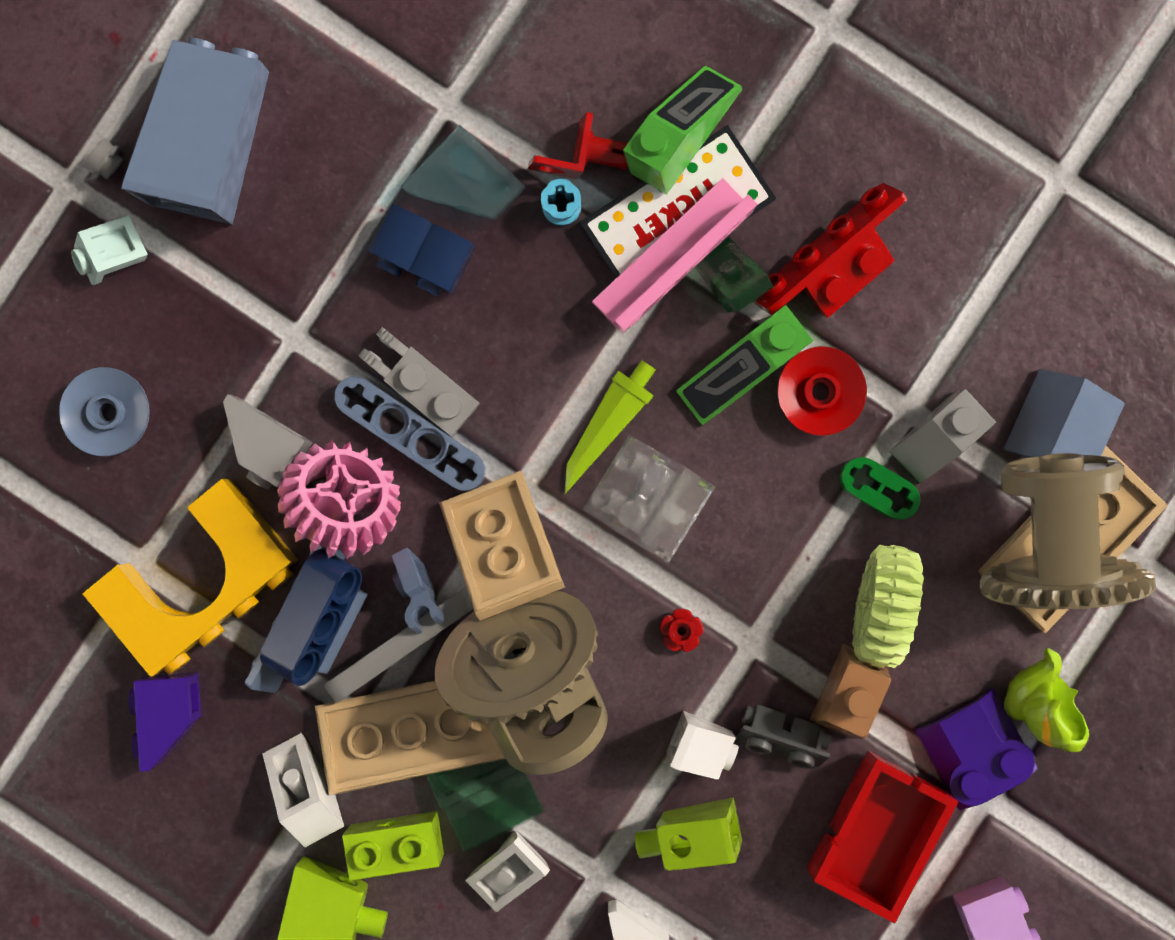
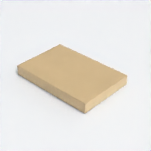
[439,471,565,621]

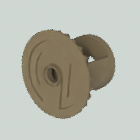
[980,453,1156,609]
[435,591,608,775]

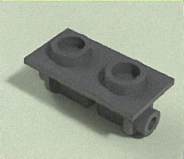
[735,704,832,769]

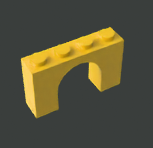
[83,479,298,677]

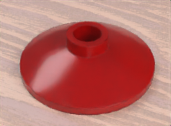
[777,346,867,436]

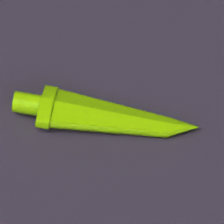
[565,360,656,494]

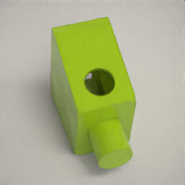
[635,797,742,871]
[278,856,388,940]

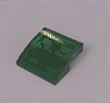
[427,759,546,852]

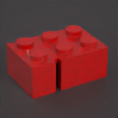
[807,750,959,924]

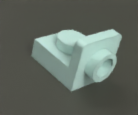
[71,215,148,285]

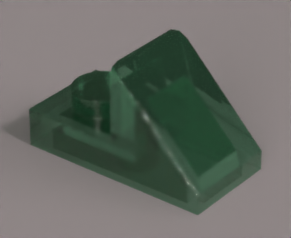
[695,236,773,313]

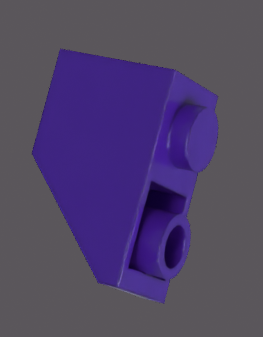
[128,672,202,772]

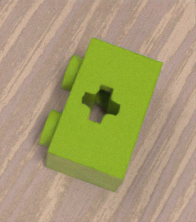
[342,811,444,881]

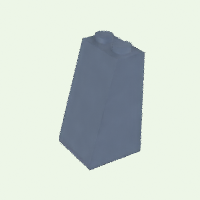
[121,37,269,225]

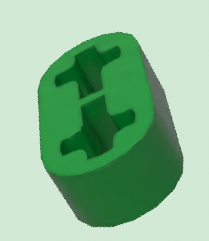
[839,457,920,520]

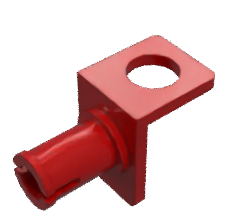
[527,112,629,179]

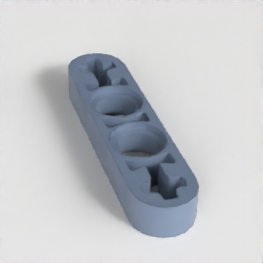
[335,377,486,491]

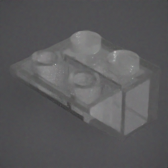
[583,435,715,563]

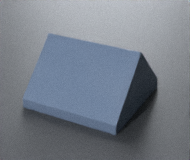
[1003,369,1125,459]

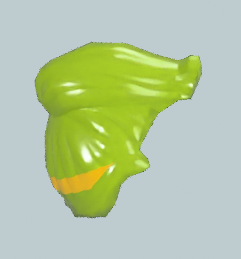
[1004,648,1089,753]

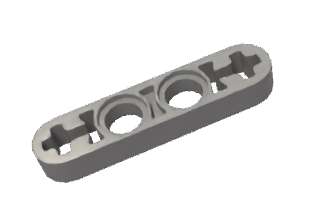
[324,587,474,703]

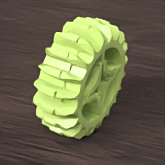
[852,545,924,668]

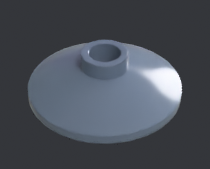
[59,367,150,456]

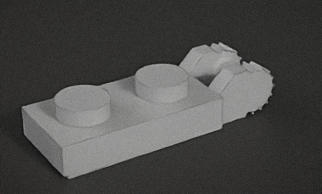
[359,327,481,437]

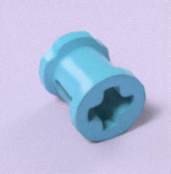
[541,179,581,226]

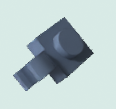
[392,547,444,634]

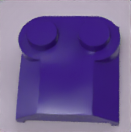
[914,688,1038,811]

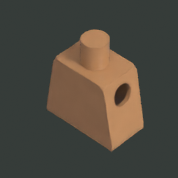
[809,644,891,739]

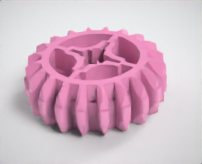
[277,440,401,559]

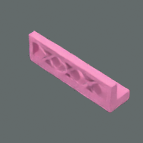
[592,178,758,335]

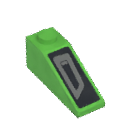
[623,66,742,195]
[676,305,814,426]

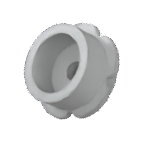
[82,138,124,180]

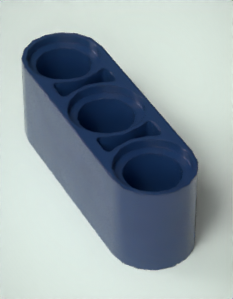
[260,549,362,686]

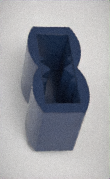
[369,204,476,297]

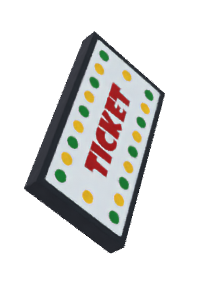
[580,125,776,279]

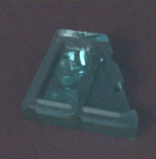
[401,125,525,221]

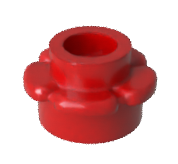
[659,608,704,652]

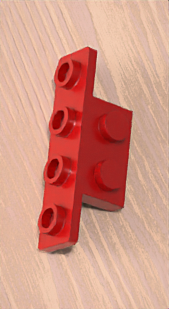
[750,183,907,318]

